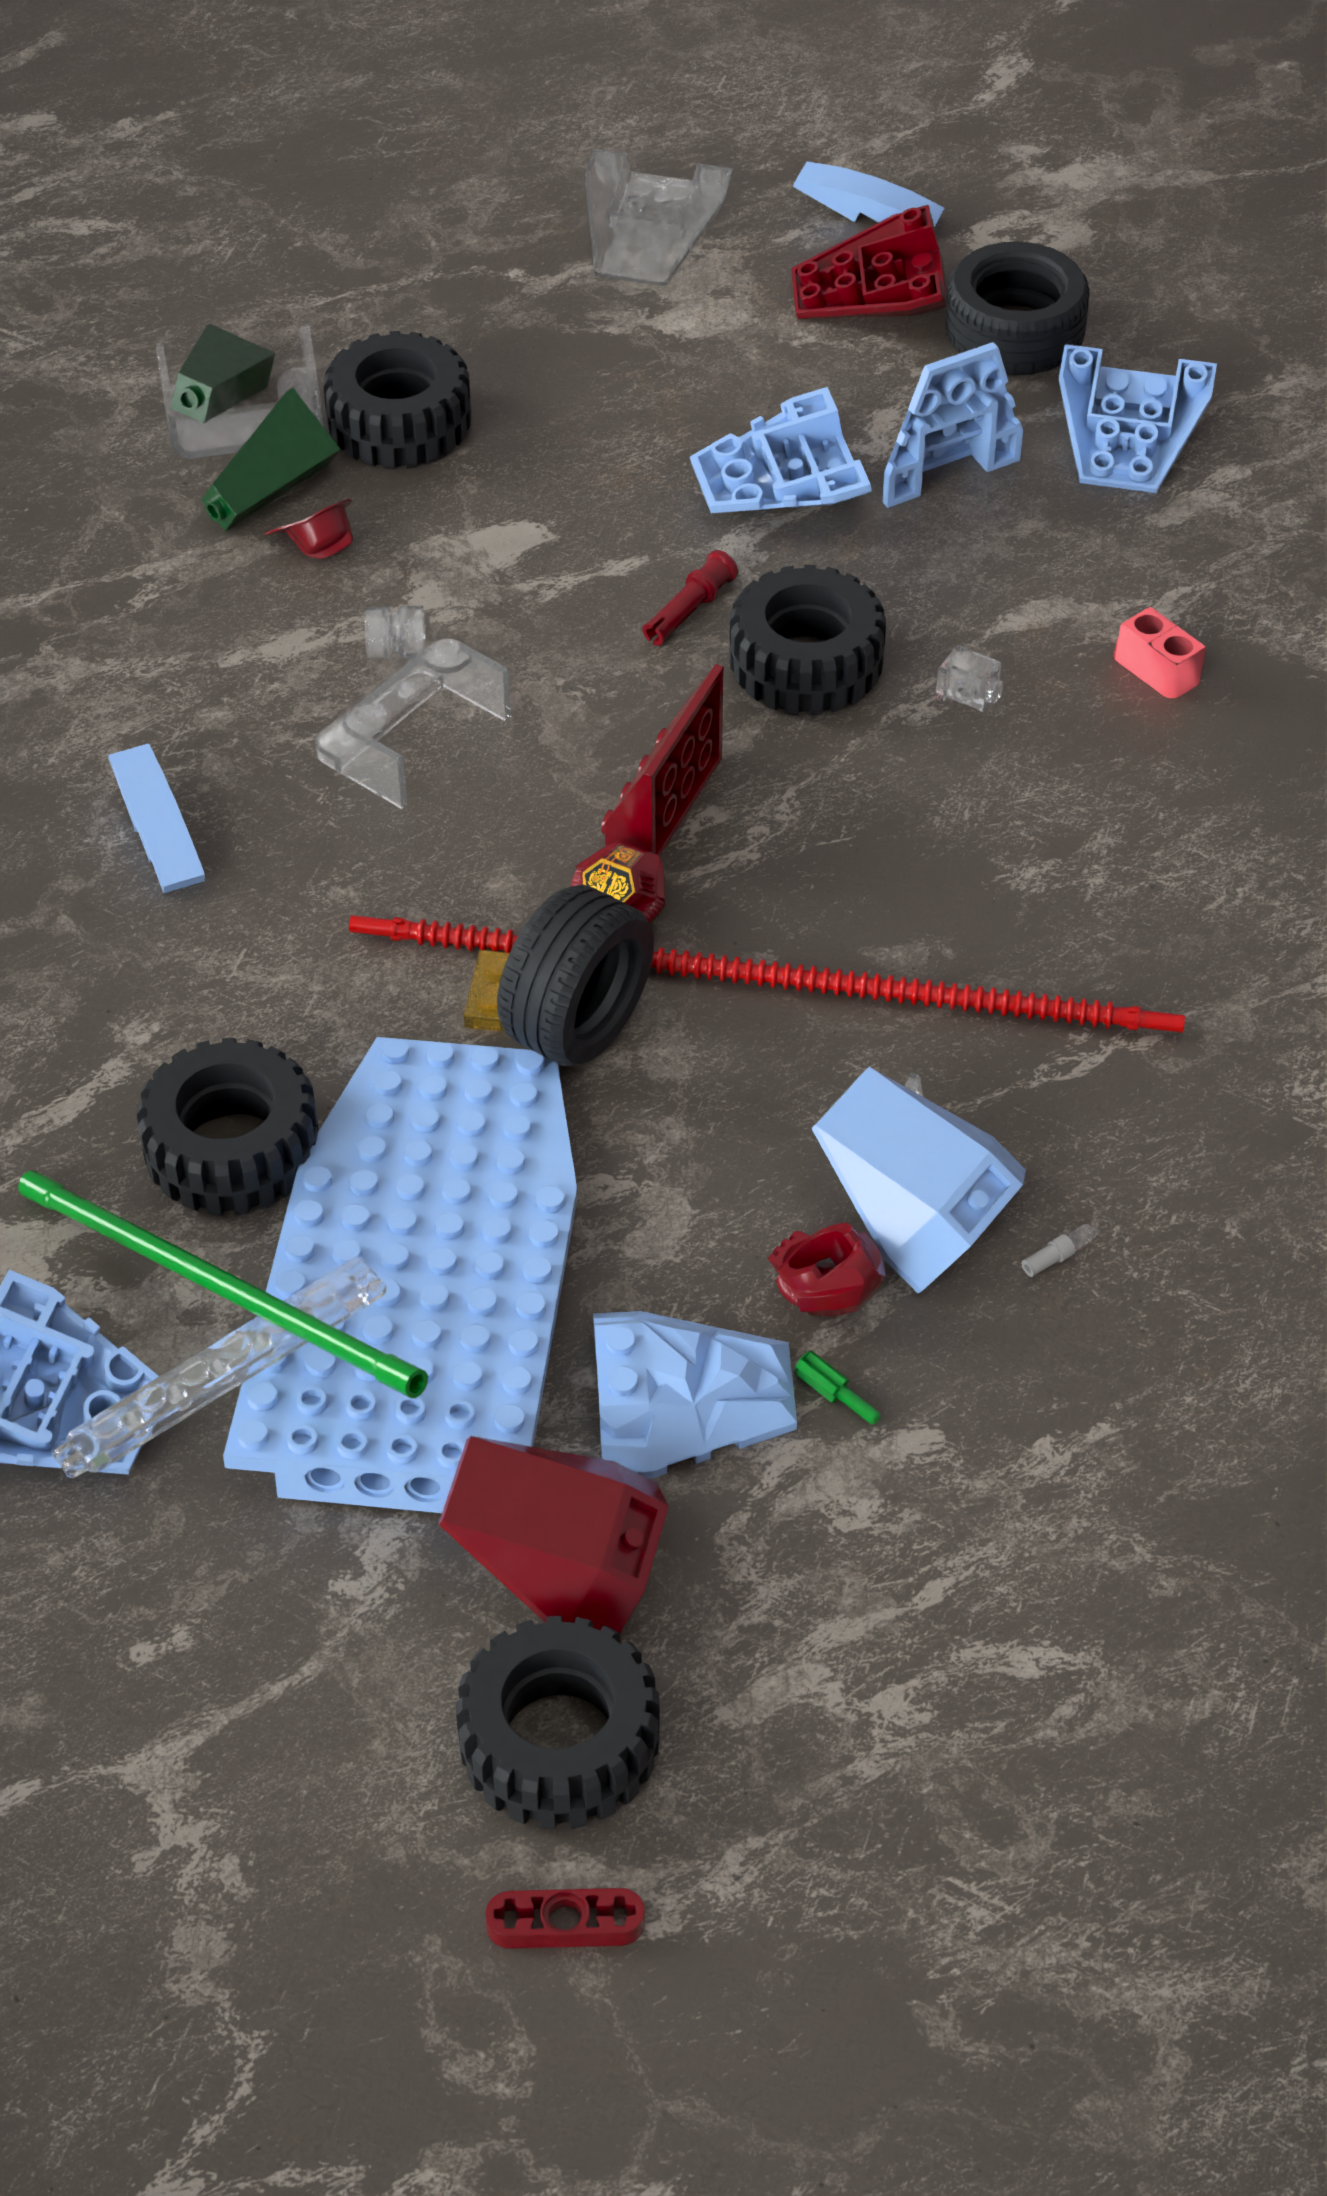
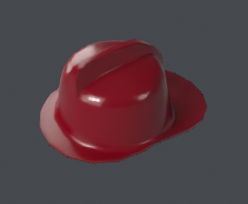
[265,499,353,559]

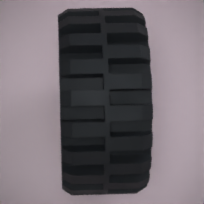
[323,331,472,469]
[729,565,886,715]
[137,1038,319,1215]
[456,1616,660,1829]

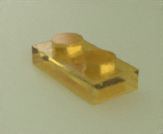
[464,950,510,1032]

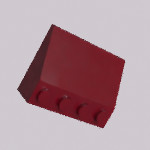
[601,664,724,857]

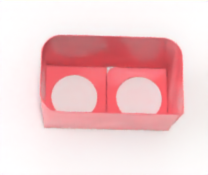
[1113,607,1206,698]

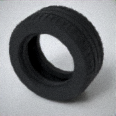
[945,241,1090,375]
[497,884,654,1066]

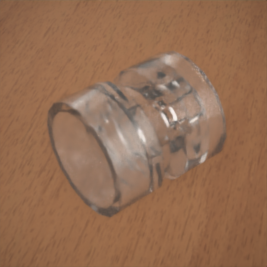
[365,605,426,659]

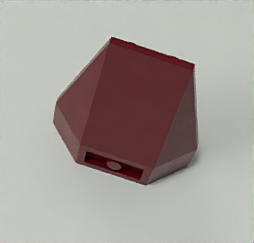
[791,205,947,319]
[438,1436,669,1633]

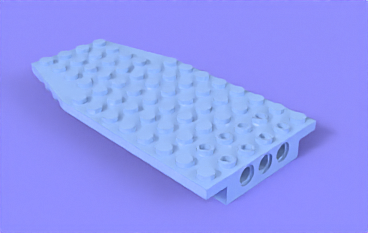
[223,1037,577,1513]

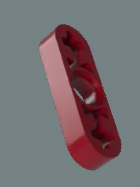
[485,1888,645,1949]

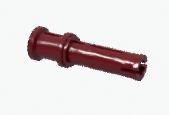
[642,550,738,646]

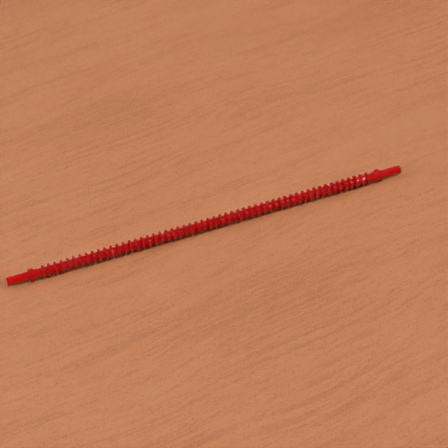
[349,915,1185,1033]

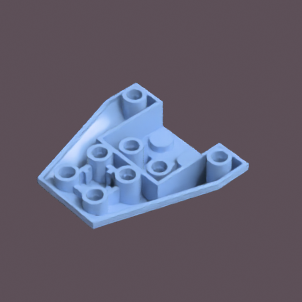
[1059,344,1217,493]
[812,1067,1026,1293]

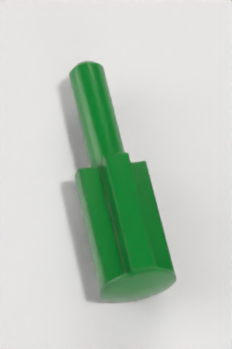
[794,1350,881,1425]

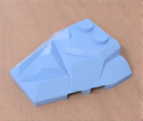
[883,342,1023,508]
[690,387,872,513]
[0,1270,170,1475]
[593,1311,797,1479]

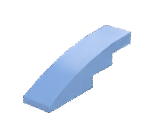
[793,162,944,227]
[108,743,205,893]

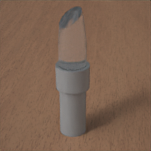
[1022,1224,1101,1277]

